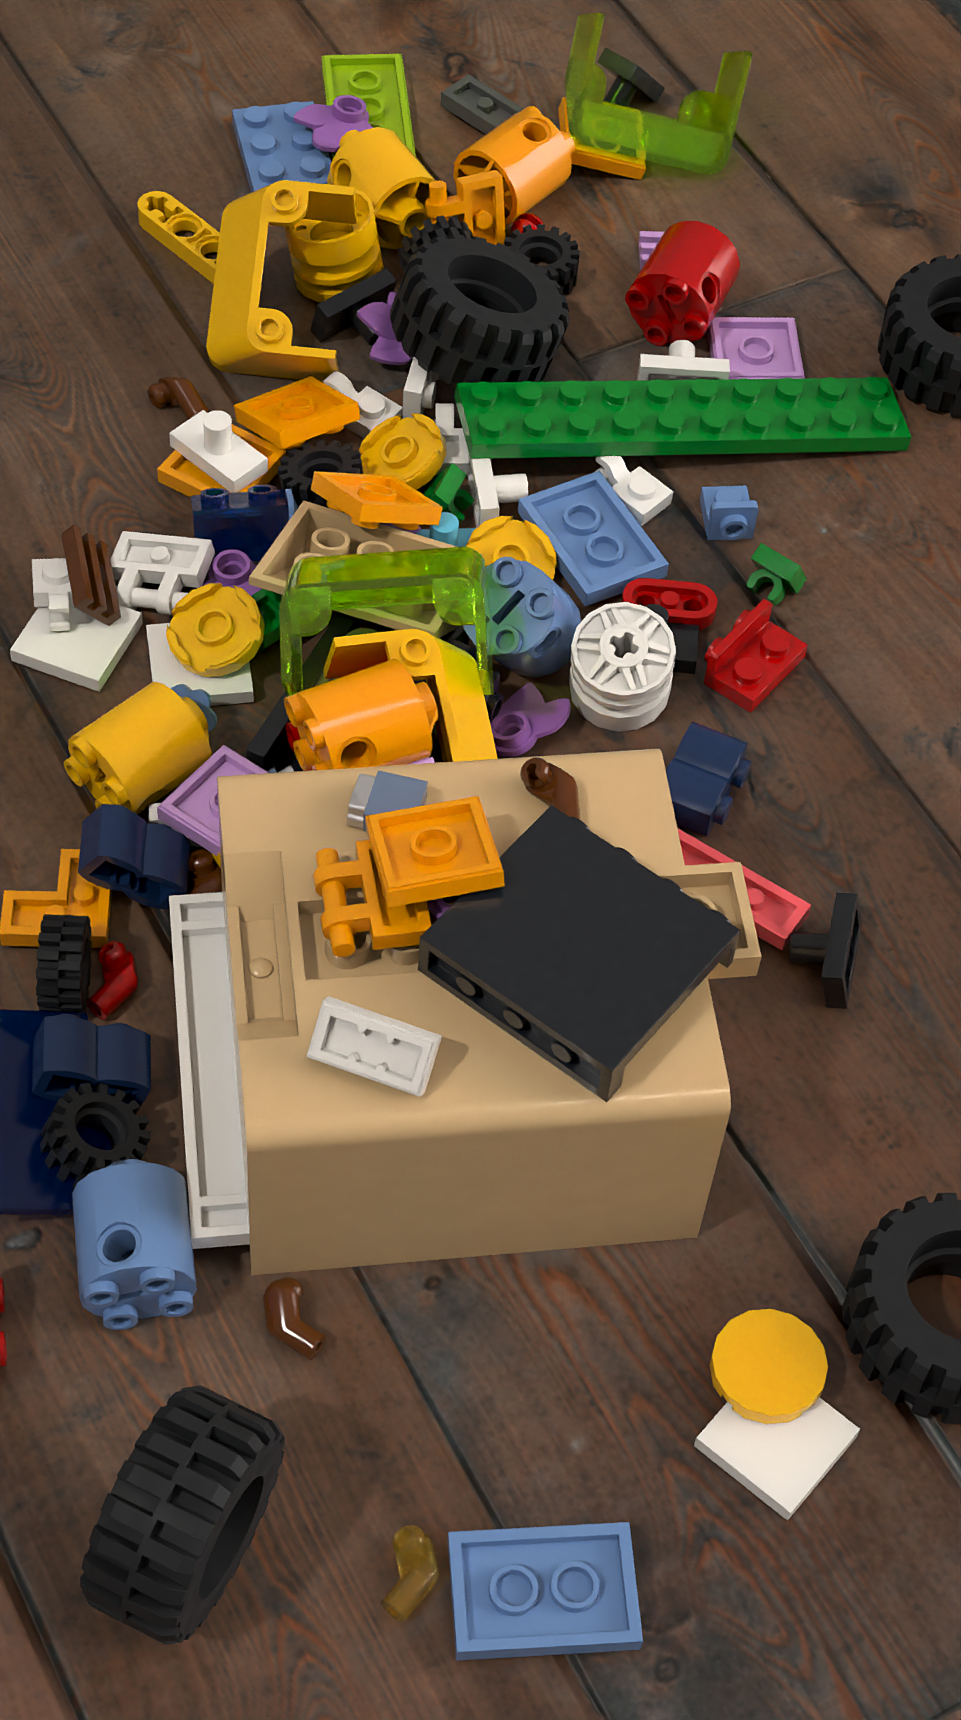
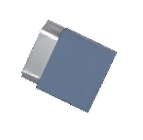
[346,770,428,832]

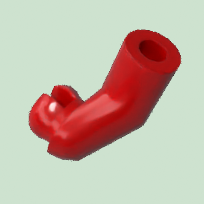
[86,941,138,1020]

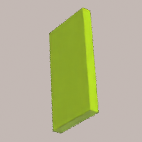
[321,54,416,160]

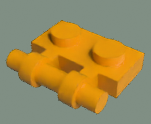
[425,170,505,245]
[313,840,432,957]

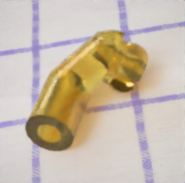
[381,1525,439,1623]

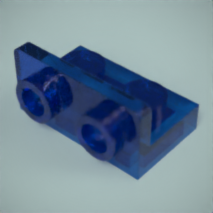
[190,485,289,564]

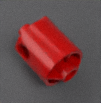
[625,221,740,346]

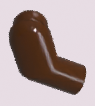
[147,377,210,420]
[520,757,580,819]
[186,849,222,895]
[263,1277,326,1360]

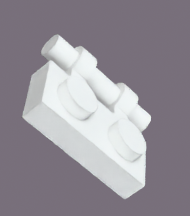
[110,531,215,616]

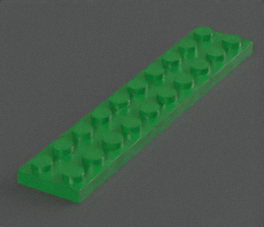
[454,377,912,459]

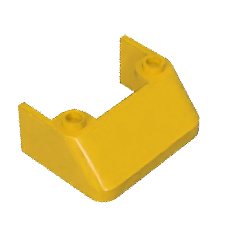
[206,180,357,382]
[323,629,498,762]

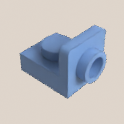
[699,485,759,540]

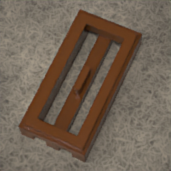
[62,525,121,626]

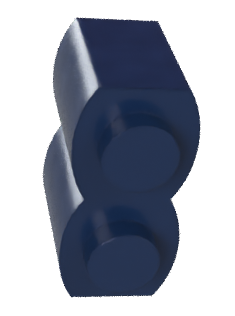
[666,722,752,836]
[78,804,190,909]
[32,1014,151,1111]

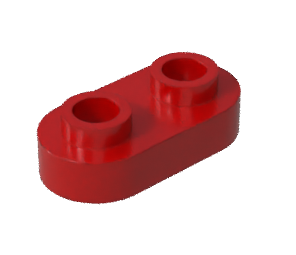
[622,578,718,630]

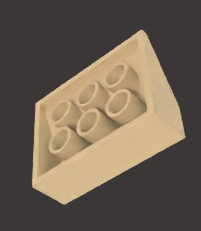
[249,501,483,638]

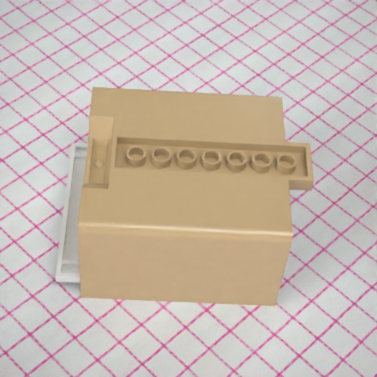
[169,749,762,1275]

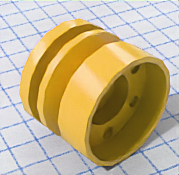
[284,189,384,302]

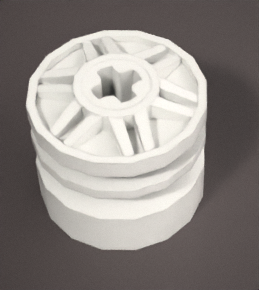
[569,602,676,732]

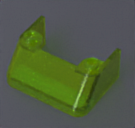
[564,12,753,175]
[279,547,494,696]

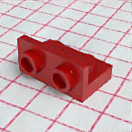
[704,599,808,713]

